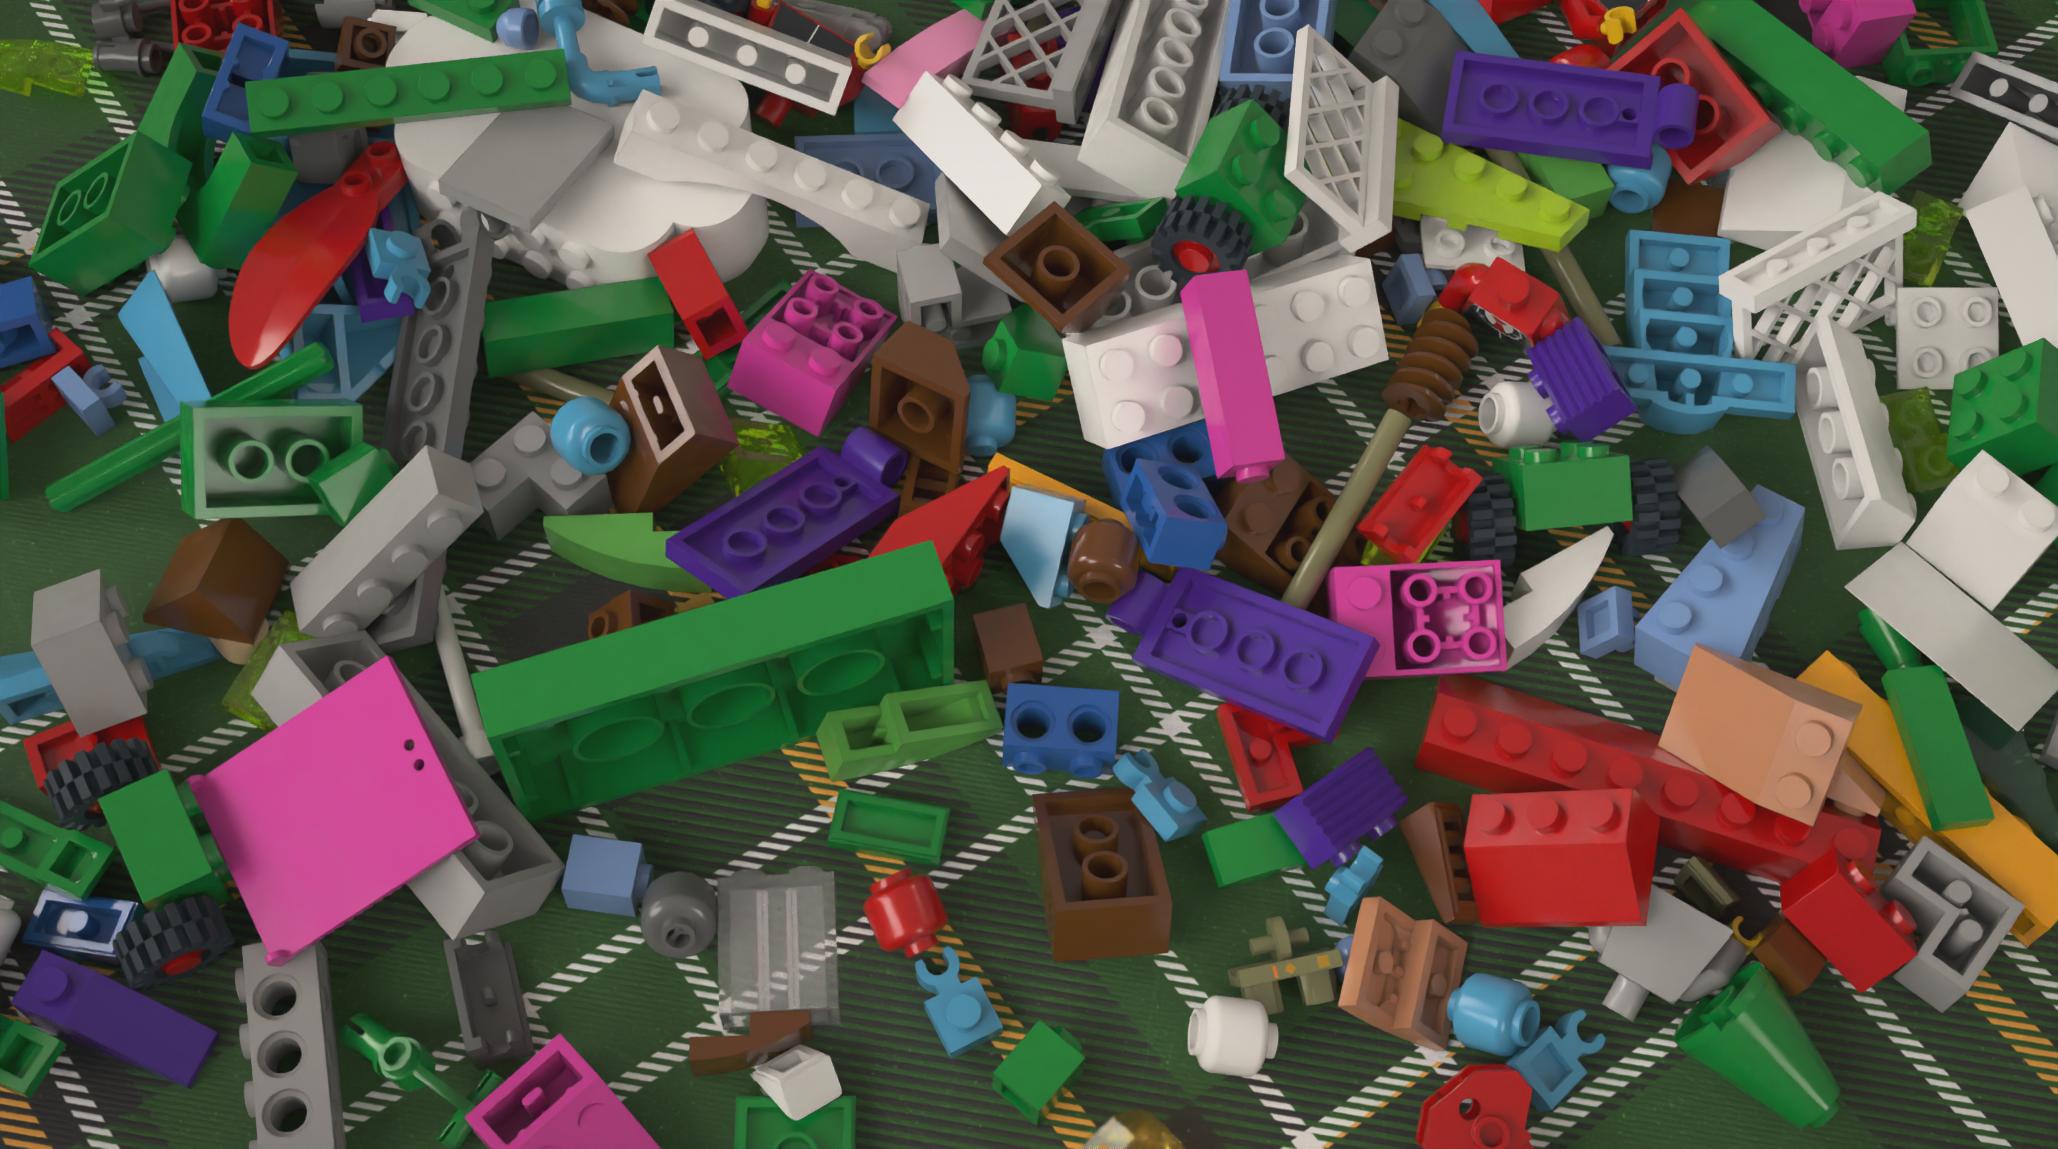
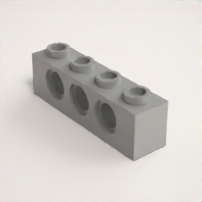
[235,940,346,1149]

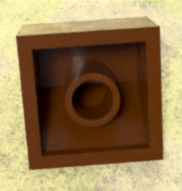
[983,201,1132,333]
[869,320,971,475]

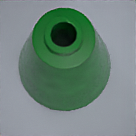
[1674,961,1841,1128]

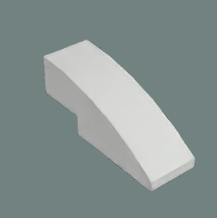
[1503,526,1614,672]

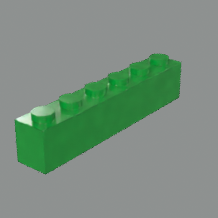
[1687,0,1932,195]

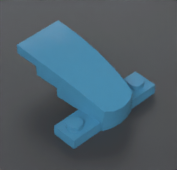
[1603,229,1796,435]

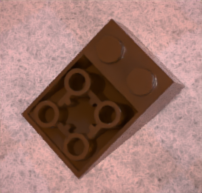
[605,345,740,516]
[1214,451,1383,619]

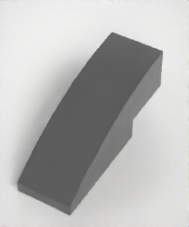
[1672,445,1767,549]

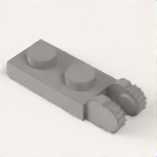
[772,0,893,52]

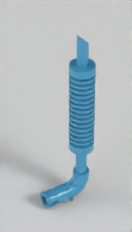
[535,0,661,108]

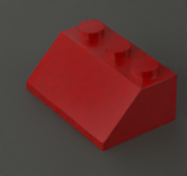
[1607,7,1783,186]
[1464,788,1660,927]

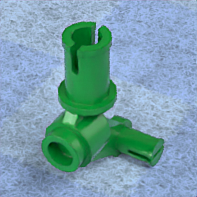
[341,1012,505,1149]

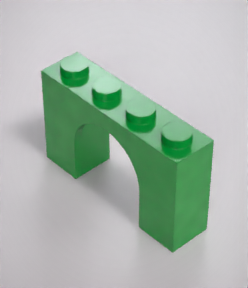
[137,42,299,270]

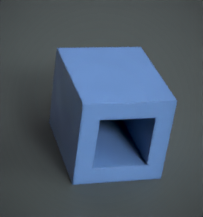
[561,834,654,917]

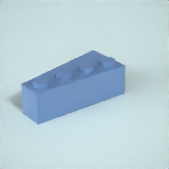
[1634,484,1805,688]

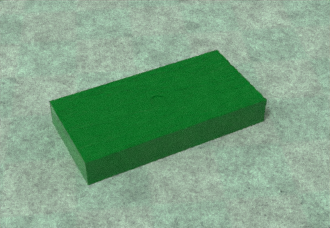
[470,540,954,825]

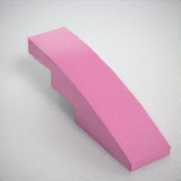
[861,9,1019,109]

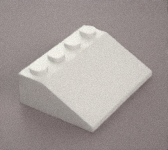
[1717,76,1907,279]

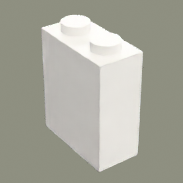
[1906,450,2058,611]

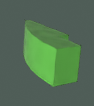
[543,513,712,593]
[816,679,1004,782]

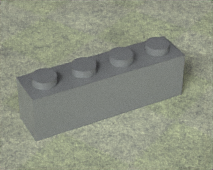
[290,445,484,638]

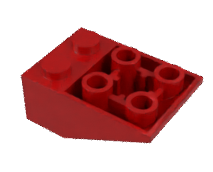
[170,0,285,53]
[868,465,1011,605]

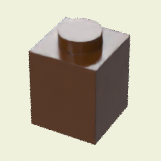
[972,602,1043,695]

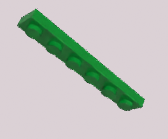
[245,49,572,139]

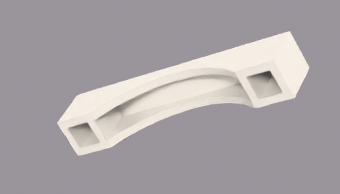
[613,89,930,273]

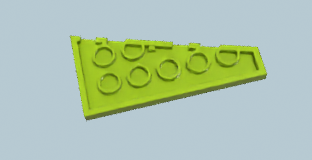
[1307,98,1590,252]

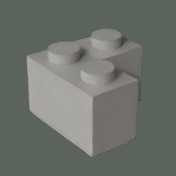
[896,243,1012,350]
[469,411,613,541]
[31,569,154,738]
[1878,835,2025,1013]

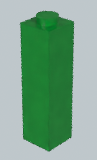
[479,276,682,378]

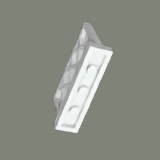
[1284,24,1399,253]
[1718,191,1917,363]

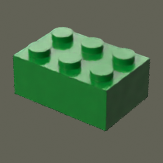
[28,130,193,296]
[180,398,363,519]

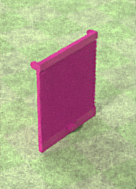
[184,655,481,967]

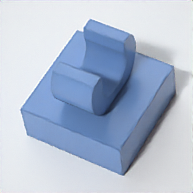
[1382,253,1448,326]
[51,364,127,438]
[1577,586,1641,659]

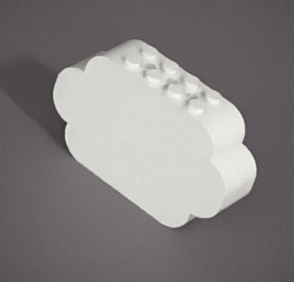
[386,0,769,296]

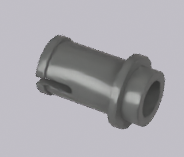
[92,38,163,78]

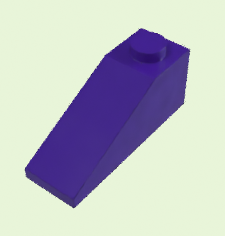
[10,950,220,1089]

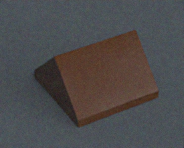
[143,518,290,647]

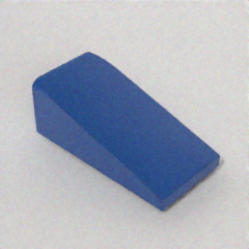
[20,889,150,968]

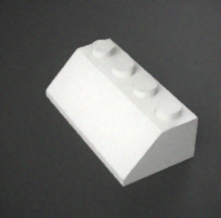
[1790,315,1917,550]

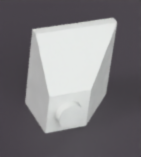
[1955,121,2058,245]

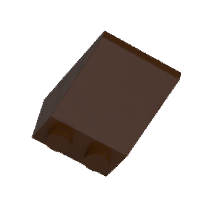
[1032,787,1173,962]

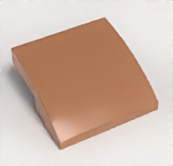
[1338,896,1468,1051]

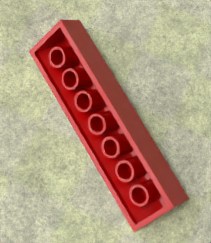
[1413,674,1881,884]

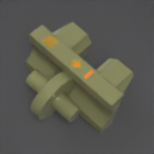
[1227,915,1343,1015]

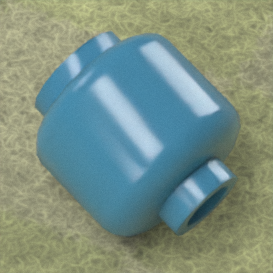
[1604,143,1672,213]
[965,375,1016,457]
[550,397,631,475]
[1447,973,1540,1056]

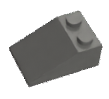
[1347,0,1470,149]

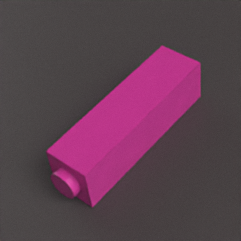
[1180,269,1285,484]

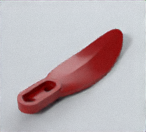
[229,141,408,369]

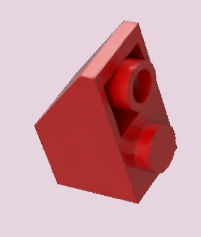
[647,228,750,360]

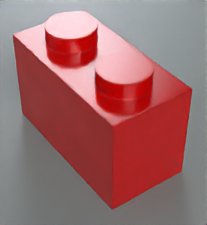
[1779,847,1918,994]

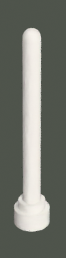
[434,584,501,776]

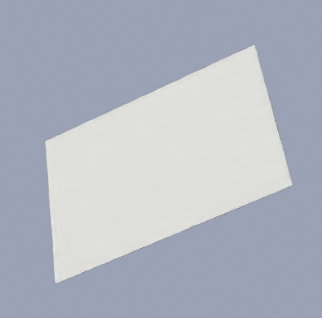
[1845,541,2058,732]

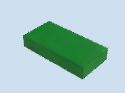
[827,789,950,867]

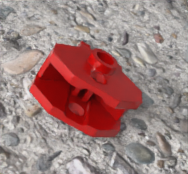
[1415,1064,1535,1149]

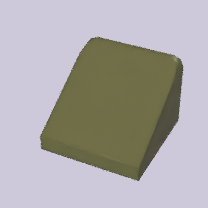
[1673,856,1741,920]

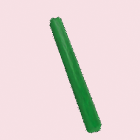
[45,342,334,513]

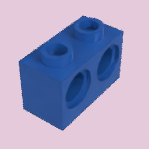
[202,22,289,143]
[1102,419,1223,512]
[1119,458,1227,571]
[1002,683,1119,779]

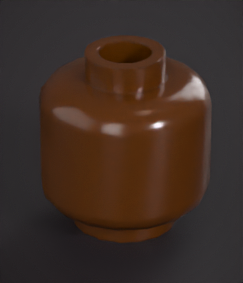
[1067,518,1142,603]

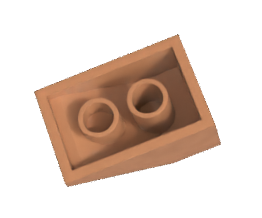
[1658,642,1863,826]

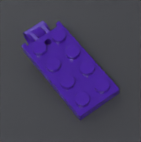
[1441,50,1699,170]
[665,426,909,599]
[1105,567,1380,744]

